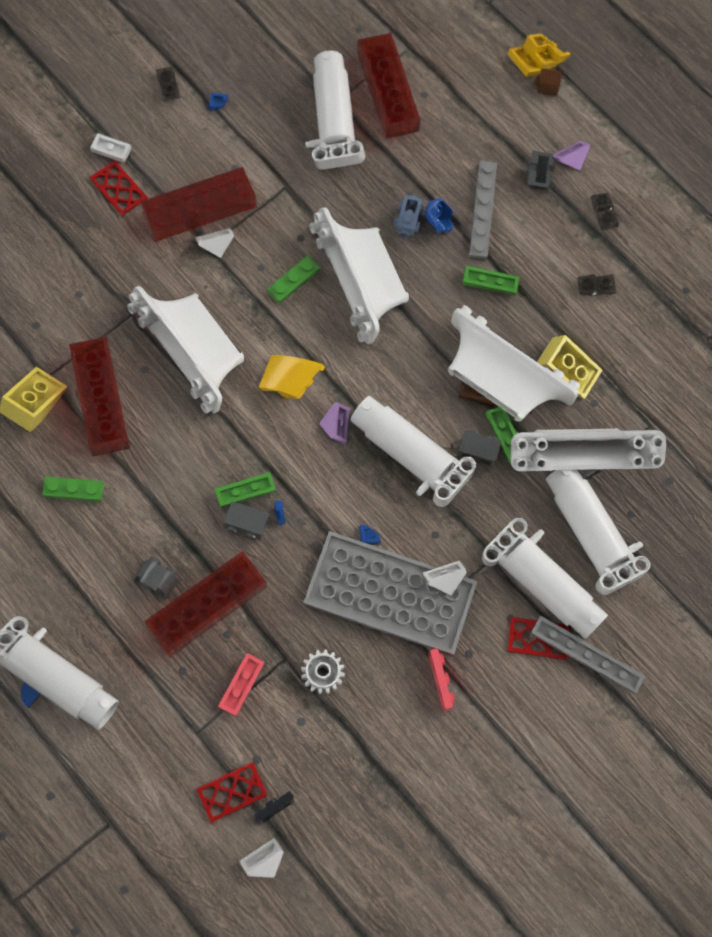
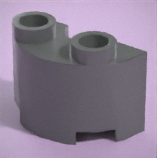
[527,151,556,189]
[133,557,179,600]

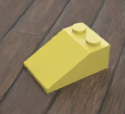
[537,335,602,399]
[0,367,67,432]

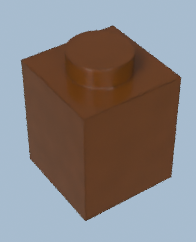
[535,68,562,96]

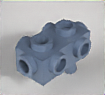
[393,195,424,238]

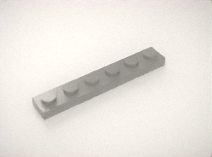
[469,161,497,260]
[530,616,645,694]

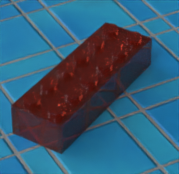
[357,33,421,139]
[140,167,256,242]
[69,336,131,456]
[144,551,267,658]

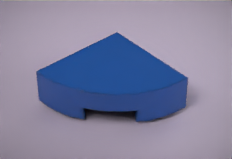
[209,92,229,111]
[274,500,285,525]
[359,525,381,545]
[21,682,41,708]

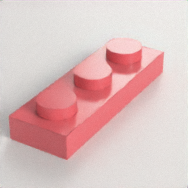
[428,648,455,712]
[218,653,265,717]

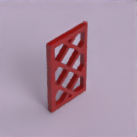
[89,160,148,216]
[507,617,570,660]
[196,762,268,823]

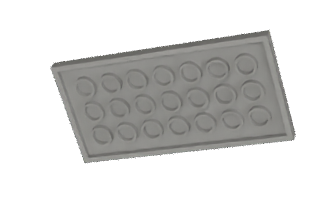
[303,531,477,656]

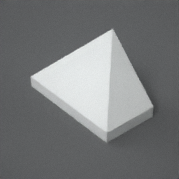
[195,228,234,258]
[423,561,466,595]
[239,838,284,878]

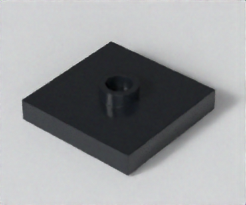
[255,791,294,825]

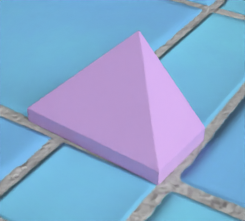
[553,141,590,170]
[319,402,350,444]

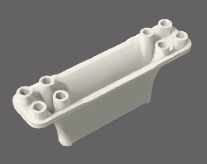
[310,207,409,344]
[127,286,244,414]
[448,305,580,422]
[510,428,666,471]

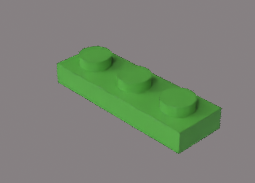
[267,255,320,304]
[462,266,520,296]
[485,407,516,464]
[215,472,276,509]
[42,476,104,502]

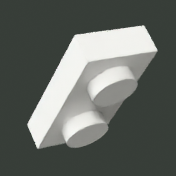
[90,133,131,163]

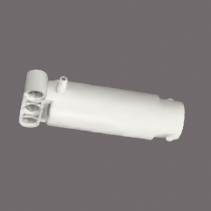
[305,51,365,170]
[350,396,476,507]
[546,470,650,595]
[482,518,608,639]
[0,616,119,730]

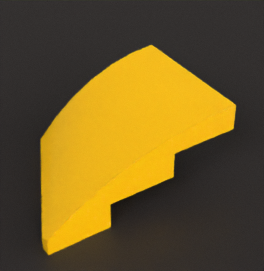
[507,33,571,77]
[259,355,325,399]

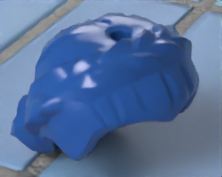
[425,198,453,234]

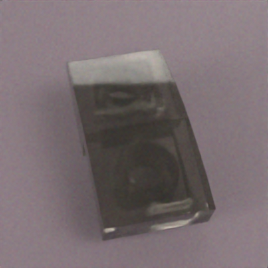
[156,66,181,101]
[591,193,619,230]
[577,274,616,295]

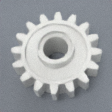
[301,650,345,695]

